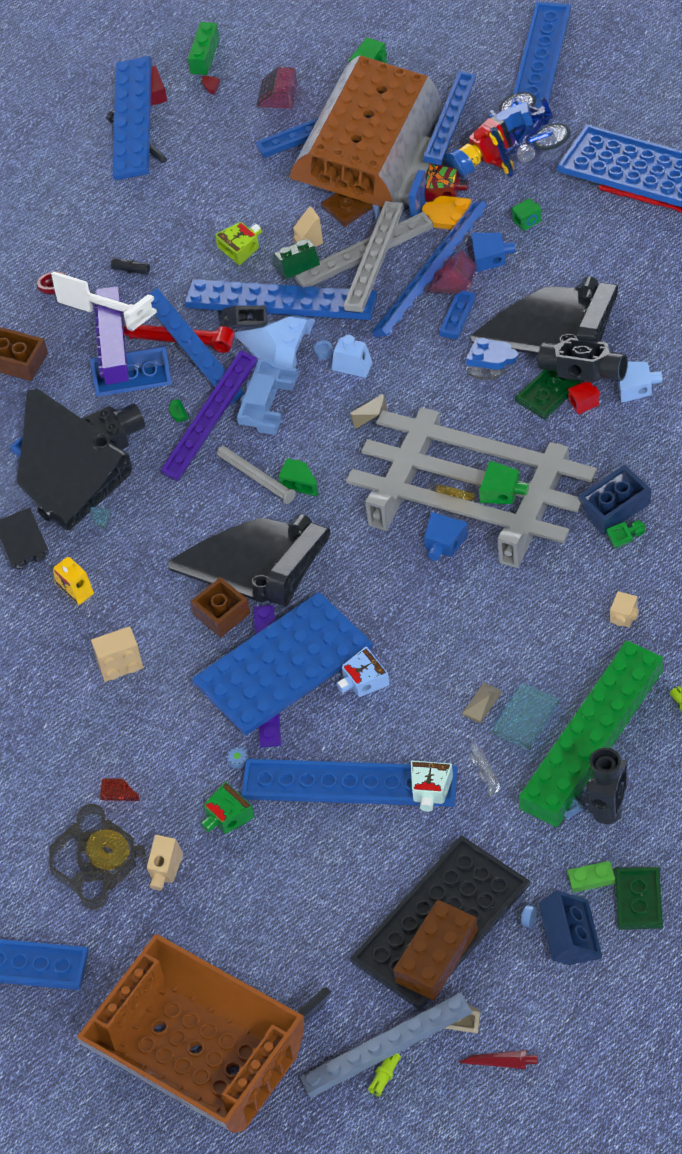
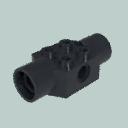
[538,338,628,382]
[82,403,146,449]
[586,748,628,825]

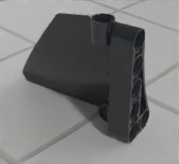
[470,276,618,354]
[17,389,132,531]
[168,514,331,607]

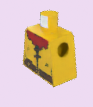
[53,557,94,605]

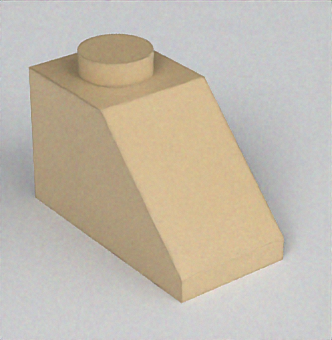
[292,207,323,247]

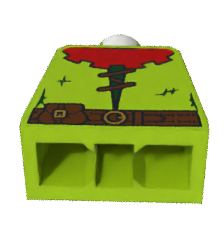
[215,222,262,266]

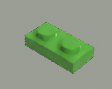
[567,861,616,893]

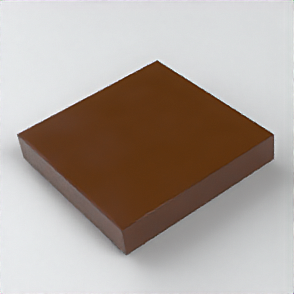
[321,193,373,227]

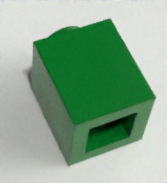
[512,198,542,231]

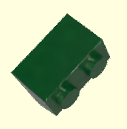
[273,239,320,279]

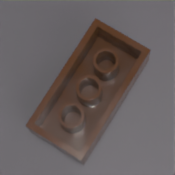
[0,327,48,381]
[393,899,478,1001]

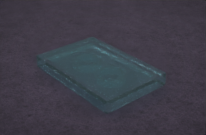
[492,683,560,750]

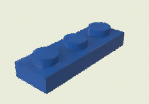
[439,290,476,340]

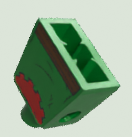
[200,782,254,834]

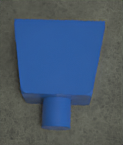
[471,233,516,272]
[424,512,468,561]

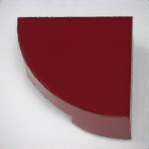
[202,75,220,95]

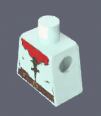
[411,761,453,812]

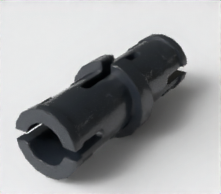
[111,257,150,275]

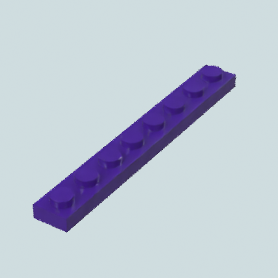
[161,350,258,482]
[254,605,281,748]

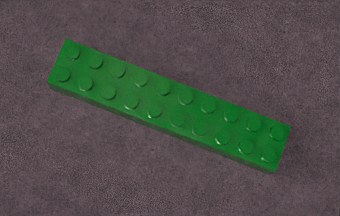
[519,640,663,828]

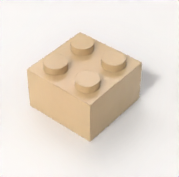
[91,626,143,682]

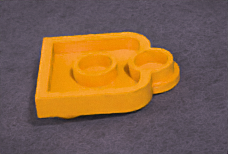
[422,196,472,230]

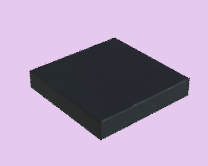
[296,987,331,1023]

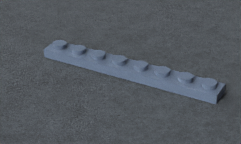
[300,993,472,1098]

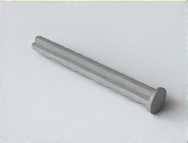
[217,446,296,504]

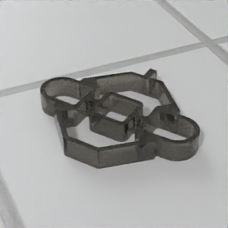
[49,804,146,910]

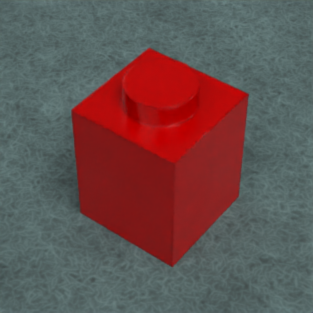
[568,382,600,415]

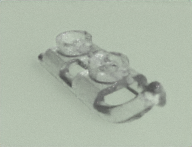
[469,743,500,797]

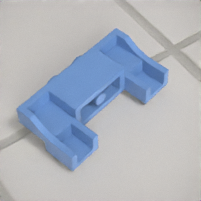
[237,358,298,435]

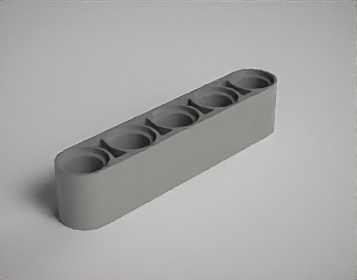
[397,136,431,206]

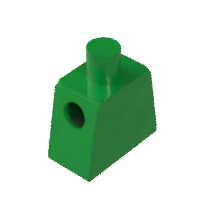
[479,461,529,504]

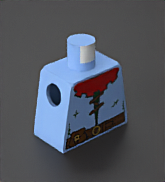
[336,647,390,697]

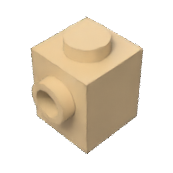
[610,591,639,628]

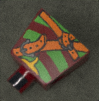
[425,164,469,202]

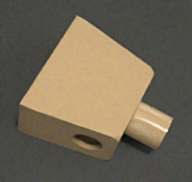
[147,835,183,891]

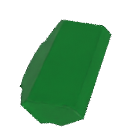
[168,399,189,423]

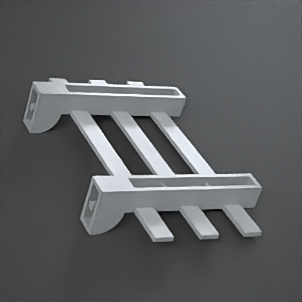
[346,407,597,568]

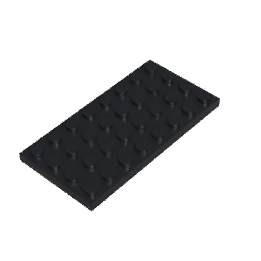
[350,835,530,1010]

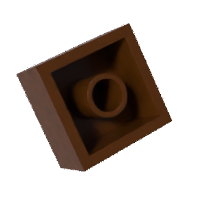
[190,577,251,638]

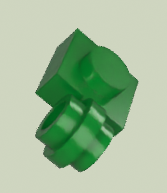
[606,520,646,549]

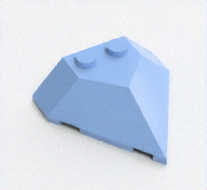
[234,315,315,368]

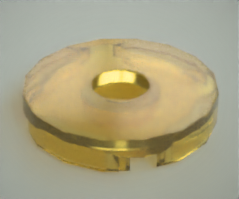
[435,484,475,501]
[86,829,129,870]

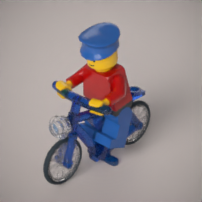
[445,92,570,179]

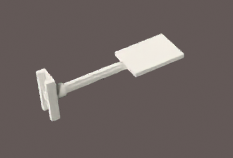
[51,272,157,331]

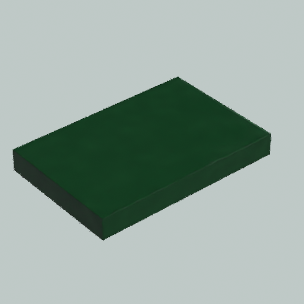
[515,370,582,420]
[615,867,663,930]

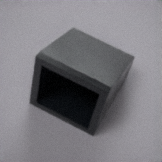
[0,508,49,570]

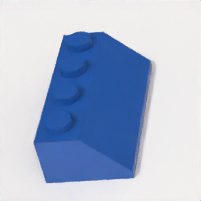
[90,345,172,397]

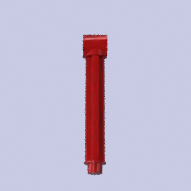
[124,325,235,353]

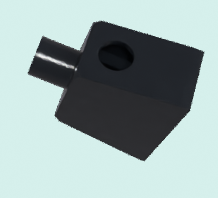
[223,305,267,328]

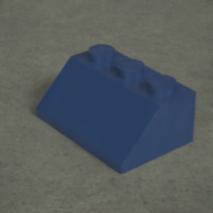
[578,465,651,535]
[539,890,602,965]

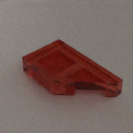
[100,778,140,801]

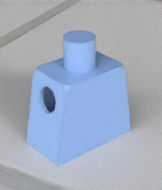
[332,335,373,378]
[618,361,662,403]

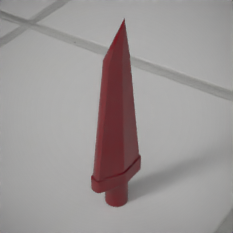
[458,1050,538,1069]

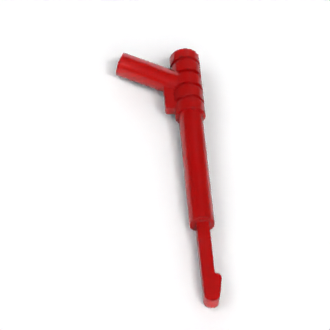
[599,184,682,213]

